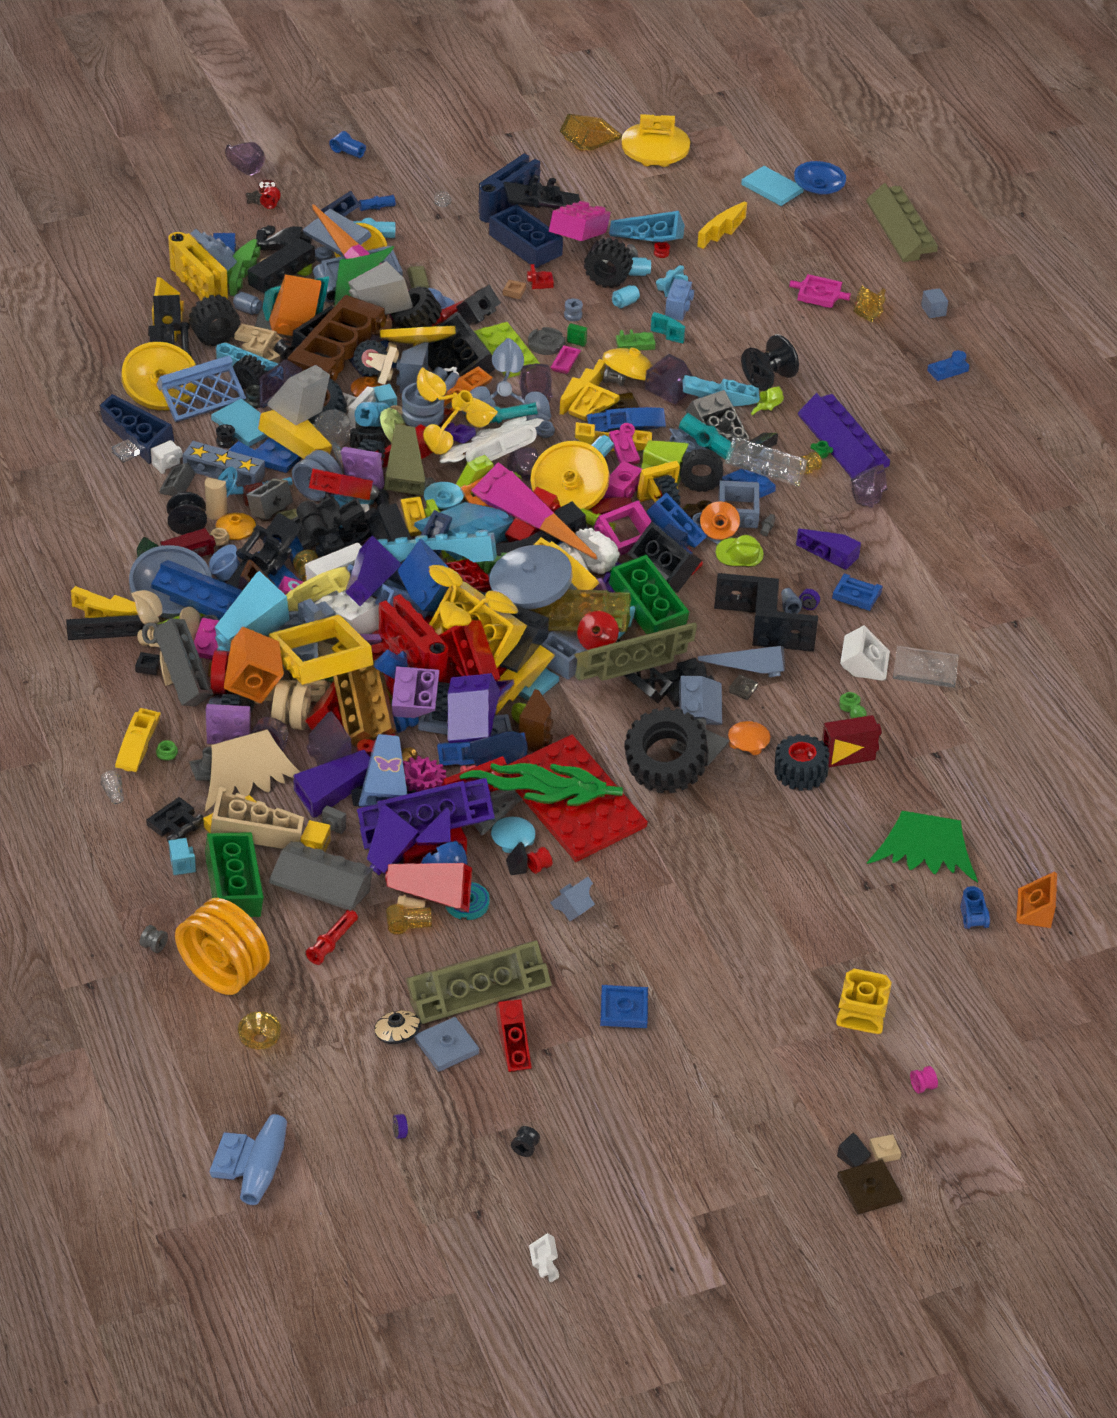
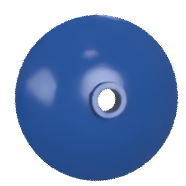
[794,161,846,195]

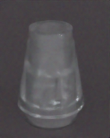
[100,771,124,804]

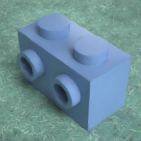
[665,279,694,321]

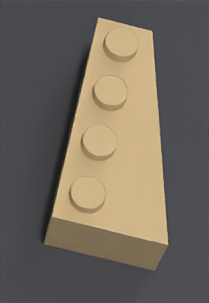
[210,787,304,849]

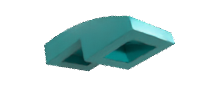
[650,312,685,344]

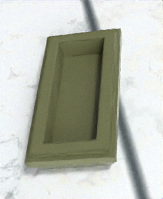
[407,266,430,289]

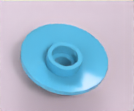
[424,482,463,509]

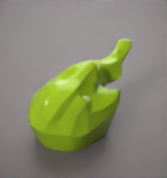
[751,386,784,415]

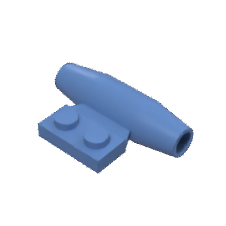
[209,1114,287,1205]

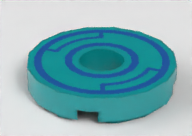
[445,882,490,920]

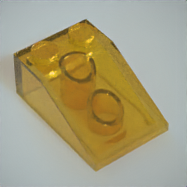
[559,113,623,151]

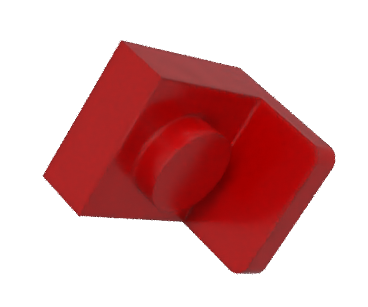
[527,264,554,289]

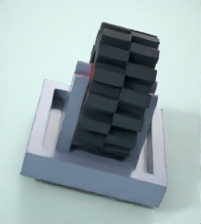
[418,682,450,735]

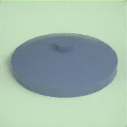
[129,545,212,618]
[489,545,573,610]

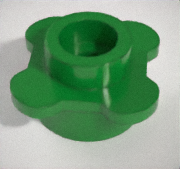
[810,441,833,459]

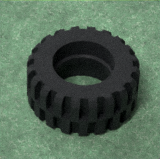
[624,707,709,793]

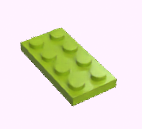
[474,322,540,378]

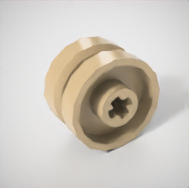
[271,679,311,730]

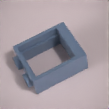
[718,481,760,528]

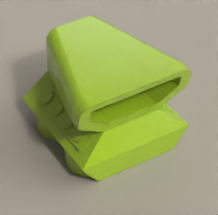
[641,440,689,485]

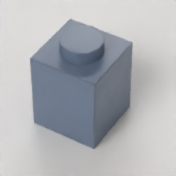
[921,288,948,318]

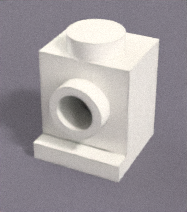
[151,440,183,474]

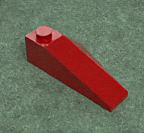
[305,682,346,740]

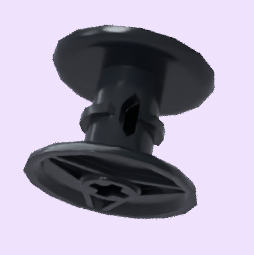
[741,334,799,391]

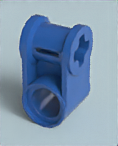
[960,886,990,929]

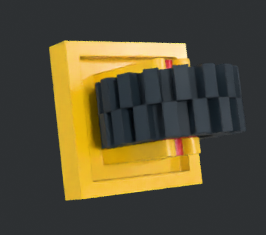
[637,461,681,505]

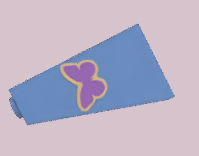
[359,734,407,807]

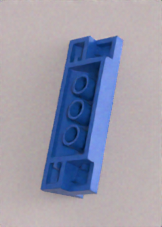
[151,560,243,621]

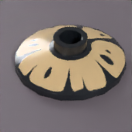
[374,1010,421,1044]

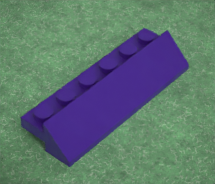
[798,392,890,482]
[357,778,495,850]

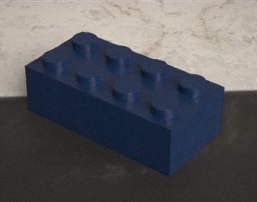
[489,204,563,268]

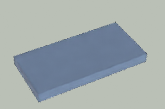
[303,209,372,257]

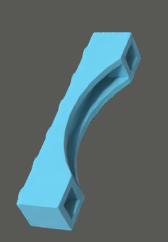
[378,530,497,562]

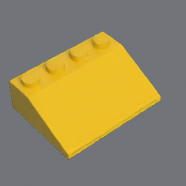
[429,582,527,668]

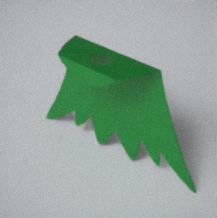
[334,246,394,307]
[867,810,978,883]

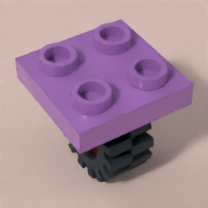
[341,439,385,489]
[206,694,251,744]

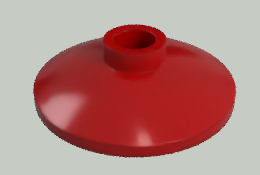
[577,611,619,650]

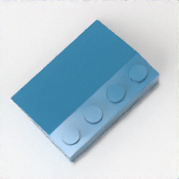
[414,502,514,561]

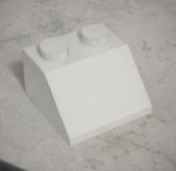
[840,626,890,681]

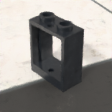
[366,503,412,542]

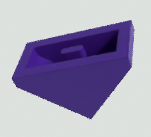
[415,807,451,846]

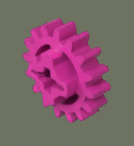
[403,756,446,792]

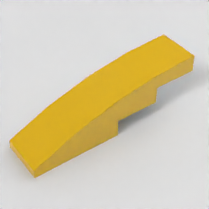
[697,202,747,249]
[559,359,606,415]
[495,645,555,715]

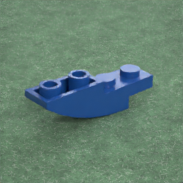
[587,407,666,433]
[437,733,528,766]

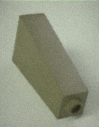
[384,424,425,495]

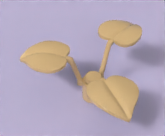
[131,590,202,686]

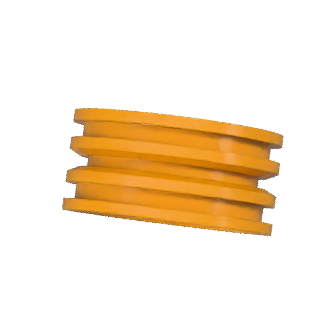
[175,898,270,995]

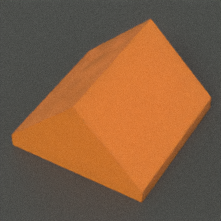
[1016,871,1057,928]

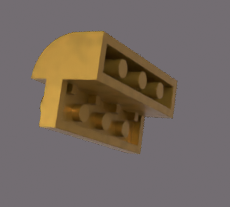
[333,660,396,747]

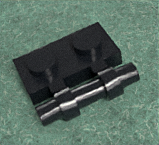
[146,797,204,843]

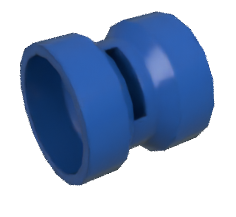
[392,713,419,733]

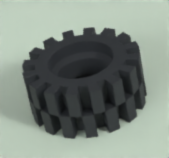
[233,355,269,389]
[350,426,385,449]

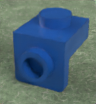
[374,650,408,679]

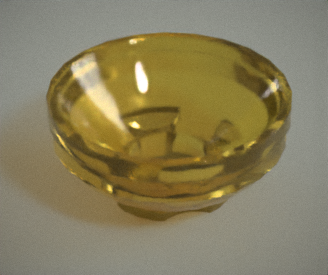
[238,1011,281,1050]

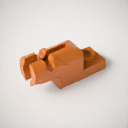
[444,366,493,413]

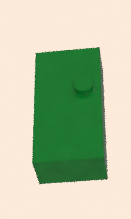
[609,555,689,635]
[205,832,264,917]

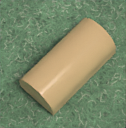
[205,478,227,520]

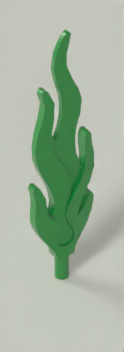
[459,763,623,806]

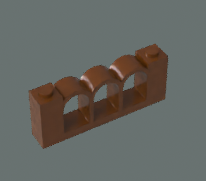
[287,295,386,381]

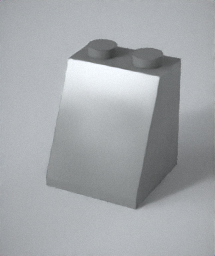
[349,261,413,315]
[268,365,330,425]

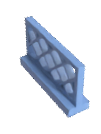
[157,355,246,422]

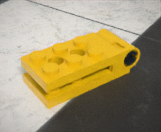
[168,232,228,301]

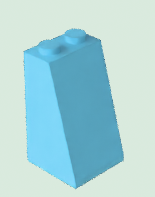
[215,571,290,652]

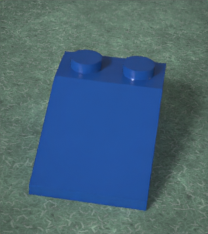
[397,539,449,612]

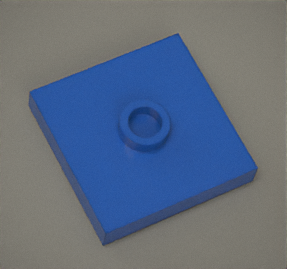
[600,985,648,1028]

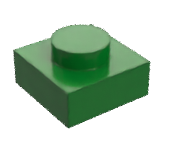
[567,323,588,347]

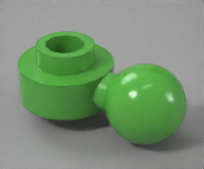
[839,692,867,718]

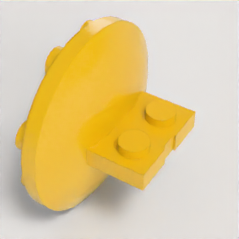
[621,114,690,167]

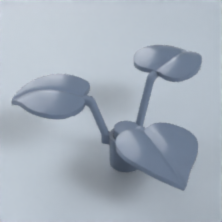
[462,338,551,421]

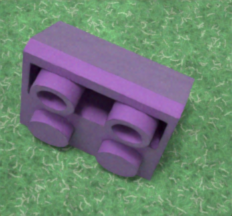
[392,667,439,718]

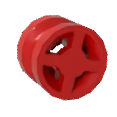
[260,186,281,209]
[527,847,553,874]

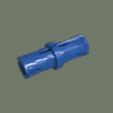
[358,195,396,211]

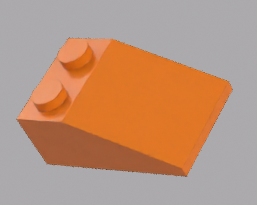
[269,274,321,336]

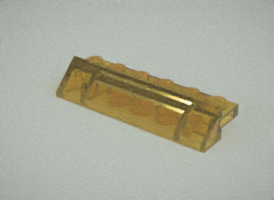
[529,590,631,632]

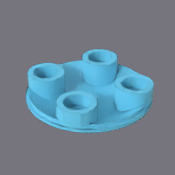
[491,817,535,853]

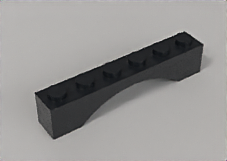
[495,501,586,556]

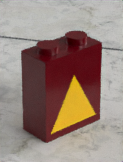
[822,715,882,768]

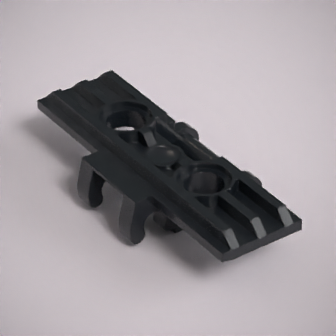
[503,175,581,210]
[148,295,192,356]
[227,513,303,588]

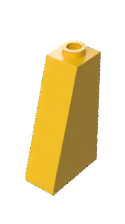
[258,410,332,459]

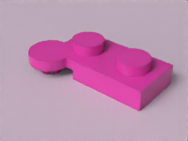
[609,423,640,465]

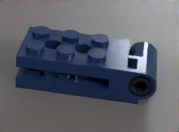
[478,153,541,223]

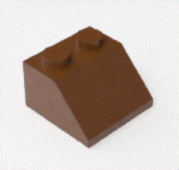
[519,689,554,752]

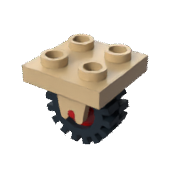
[354,340,399,385]

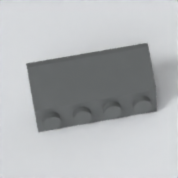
[269,841,373,911]

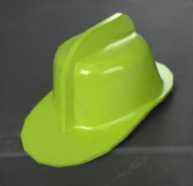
[715,535,764,567]

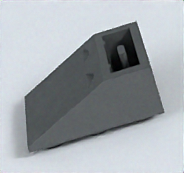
[685,390,750,445]

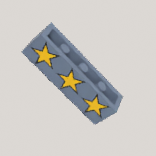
[183,441,265,486]

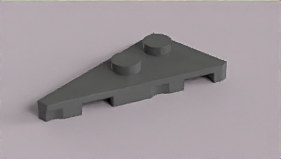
[474,790,522,835]

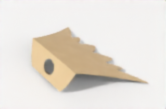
[205,729,300,812]

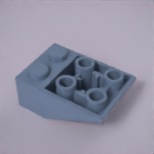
[541,627,587,680]

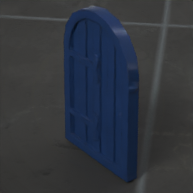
[470,731,527,767]

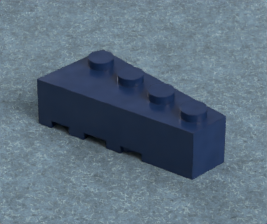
[99,394,174,464]

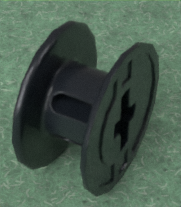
[166,492,207,535]

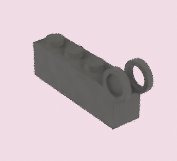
[142,618,213,706]

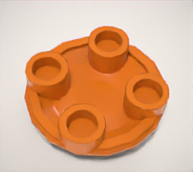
[728,721,771,755]

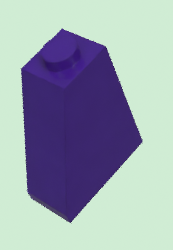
[367,804,420,876]

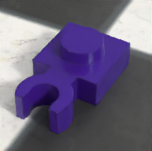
[440,422,476,444]

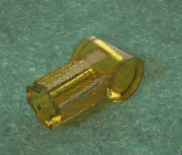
[386,904,432,935]

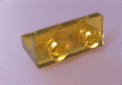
[853,286,886,322]

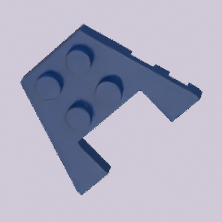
[229,437,302,473]

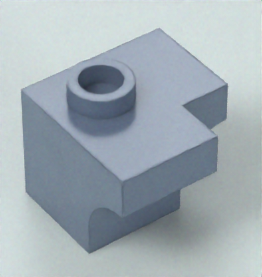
[298,599,336,624]
[550,877,595,921]

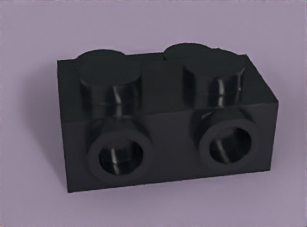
[657,658,715,707]

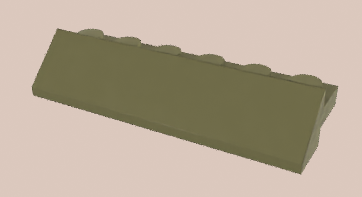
[866,183,938,262]
[574,622,697,681]
[405,940,552,1024]

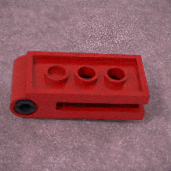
[379,594,448,683]

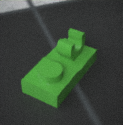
[616,330,655,351]

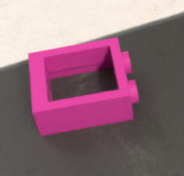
[594,500,651,556]

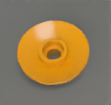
[215,512,256,540]

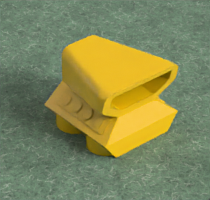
[836,968,892,1034]

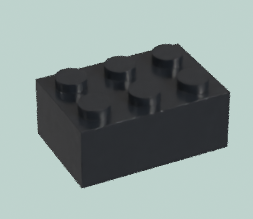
[628,521,702,593]

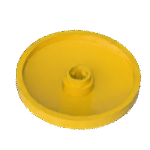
[380,326,456,347]
[121,342,197,410]
[531,441,610,510]

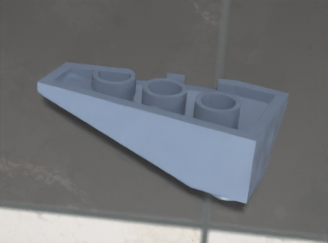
[698,646,785,677]

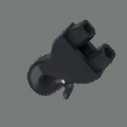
[256,225,312,251]

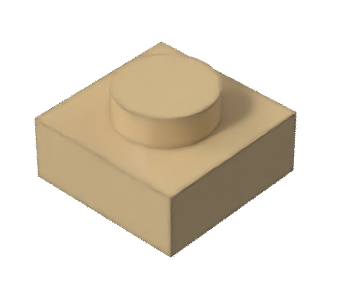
[869,1134,901,1162]

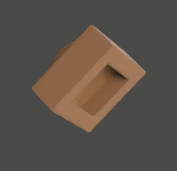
[503,279,526,299]

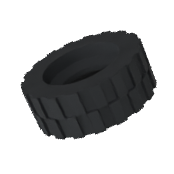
[680,449,723,492]

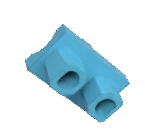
[656,265,688,297]

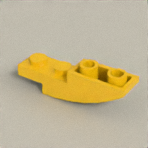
[534,537,599,597]
[71,586,138,618]
[115,708,161,772]

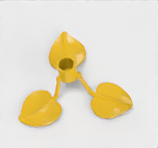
[417,367,498,455]
[428,565,519,630]

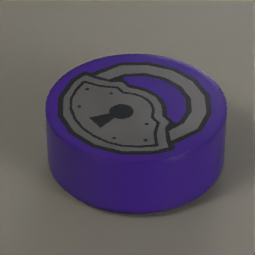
[799,589,820,610]
[393,1114,408,1139]

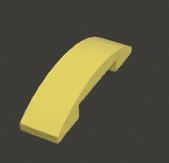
[286,567,351,611]

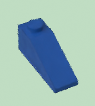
[646,493,707,548]

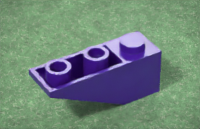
[796,528,861,570]

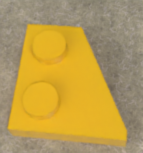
[568,382,620,421]

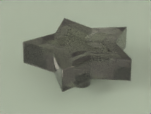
[246,190,262,205]

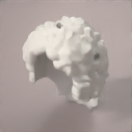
[576,528,620,574]

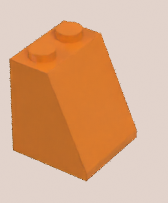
[224,626,284,704]

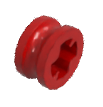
[654,241,670,258]

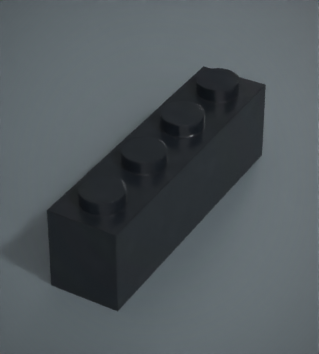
[247,238,315,293]

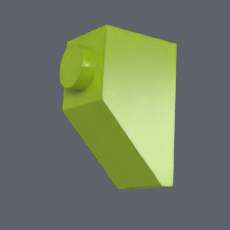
[456,455,494,498]

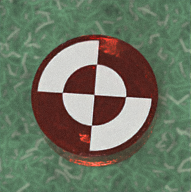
[258,180,276,194]

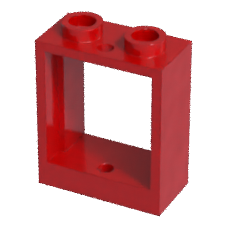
[309,468,373,500]

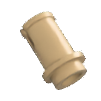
[397,894,426,914]

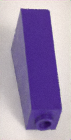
[345,536,402,606]
[293,750,370,818]

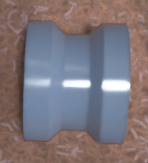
[564,299,583,321]

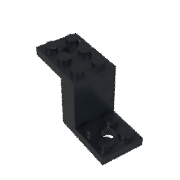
[714,573,818,652]

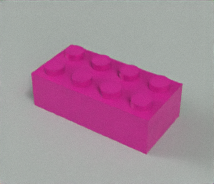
[549,201,611,241]

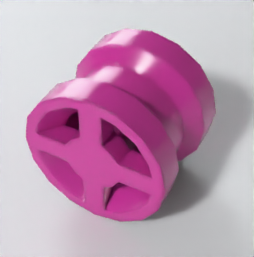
[910,1066,938,1094]

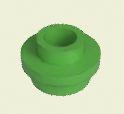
[156,740,178,760]

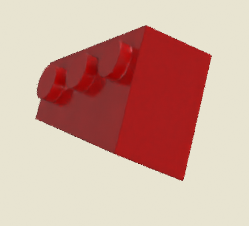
[505,487,561,543]
[439,620,501,681]

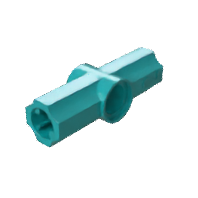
[678,413,735,460]

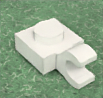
[529,1233,559,1282]

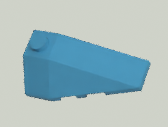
[609,211,685,242]

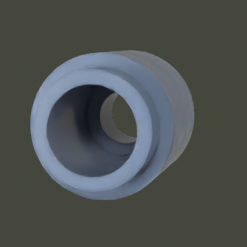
[233,292,262,315]

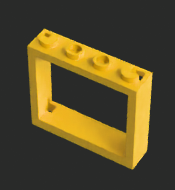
[269,615,373,685]

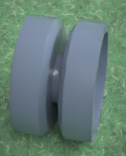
[402,382,444,427]
[292,450,343,501]

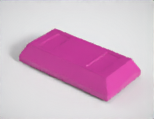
[551,346,581,374]

